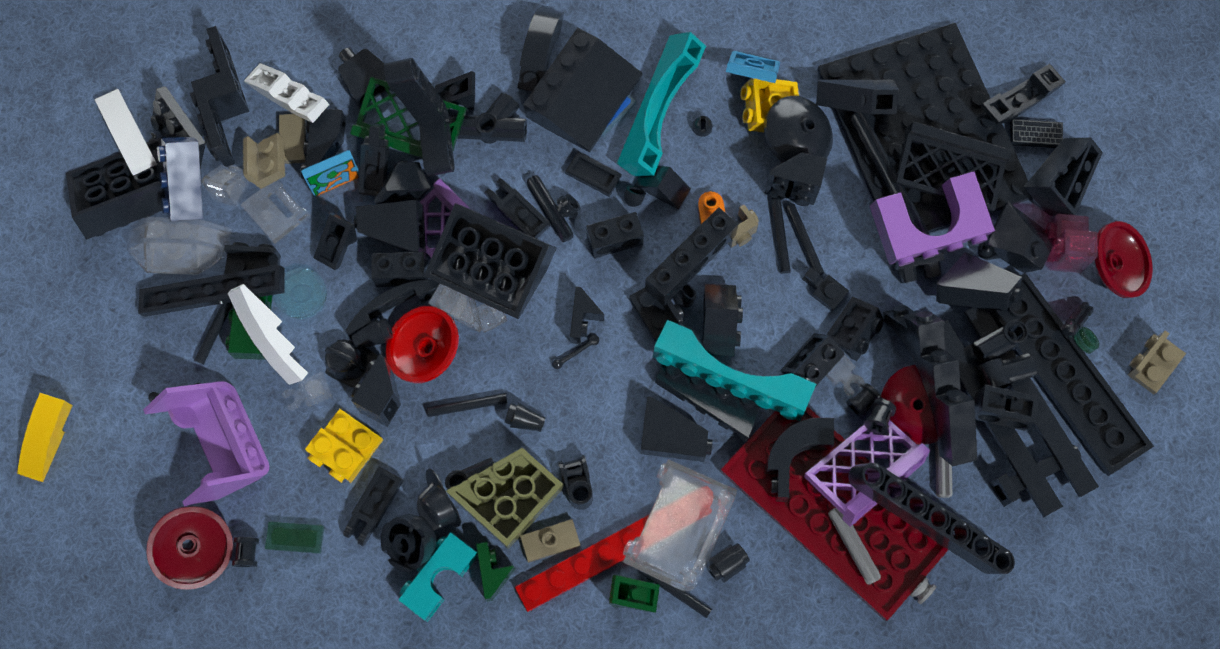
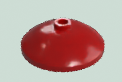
[386,306,459,383]

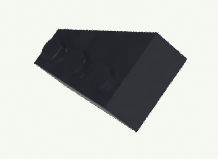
[1024,137,1103,216]

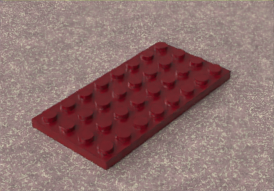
[720,406,954,621]

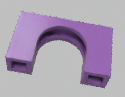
[870,172,995,266]

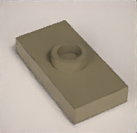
[520,519,581,563]

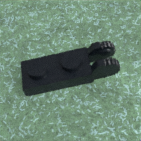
[485,178,550,238]
[343,467,404,546]

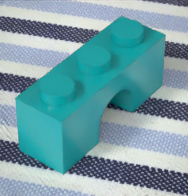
[399,532,478,622]

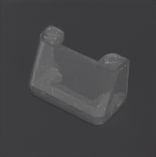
[623,459,737,591]

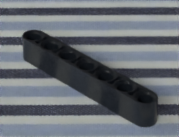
[848,463,1015,574]

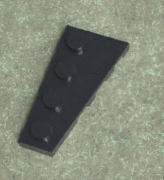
[655,364,760,443]

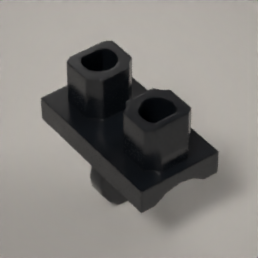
[891,252,945,283]

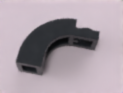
[517,7,564,91]
[765,418,834,502]

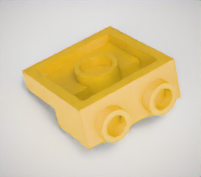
[740,78,799,132]
[305,409,383,483]

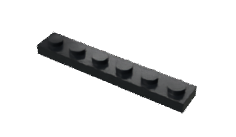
[138,265,285,317]

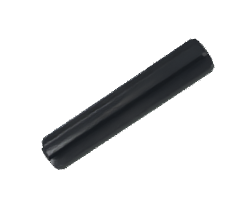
[527,175,574,242]

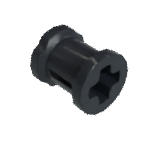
[846,383,882,419]
[865,399,897,435]
[232,537,259,567]

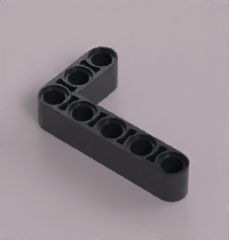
[384,58,455,177]

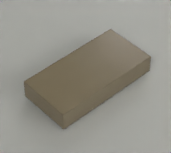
[279,114,306,164]

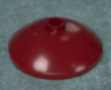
[1093,221,1153,299]
[881,365,938,445]
[146,506,233,590]

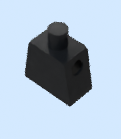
[338,47,387,109]

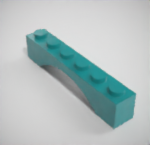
[617,32,706,176]
[653,320,816,421]

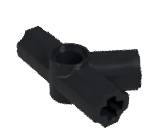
[449,93,527,144]

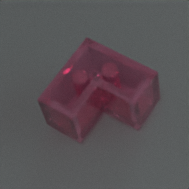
[1046,214,1098,273]

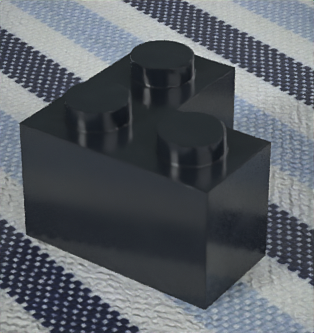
[702,284,743,357]

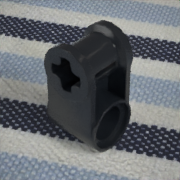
[558,455,593,510]

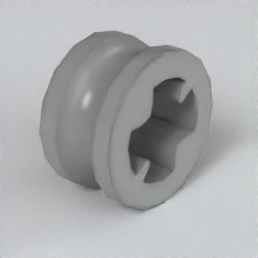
[910,577,937,604]

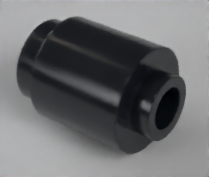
[707,543,750,583]

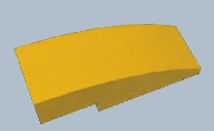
[17,393,73,482]

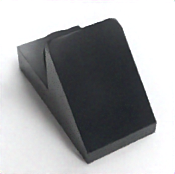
[435,71,475,110]
[313,212,357,270]
[570,287,604,344]

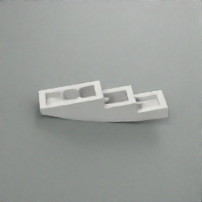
[244,63,329,123]
[95,89,157,175]
[228,284,308,385]

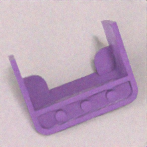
[143,381,269,506]

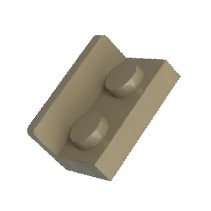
[243,133,285,189]
[1128,330,1186,395]

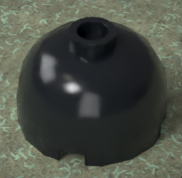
[380,514,437,572]

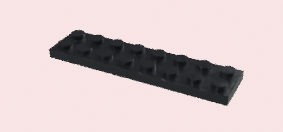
[987,273,1154,476]

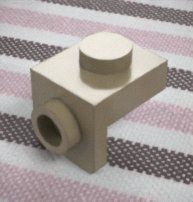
[728,205,759,248]

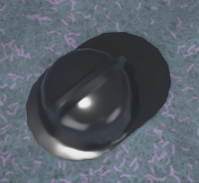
[325,339,378,388]
[417,468,461,531]

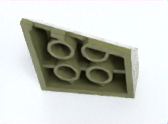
[446,448,563,550]

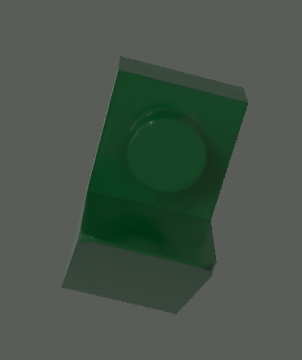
[476,542,515,602]
[609,575,660,613]

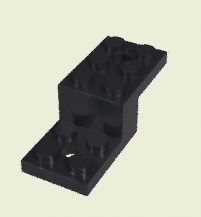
[190,26,249,168]

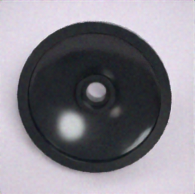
[764,96,833,163]

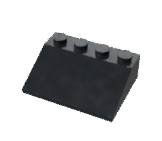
[523,27,643,153]
[66,137,165,240]
[424,203,557,319]

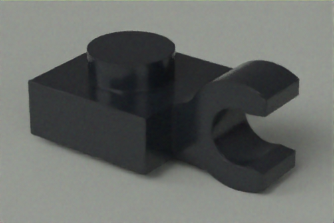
[802,268,849,311]

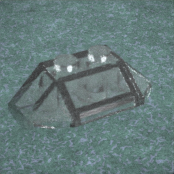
[126,217,232,275]

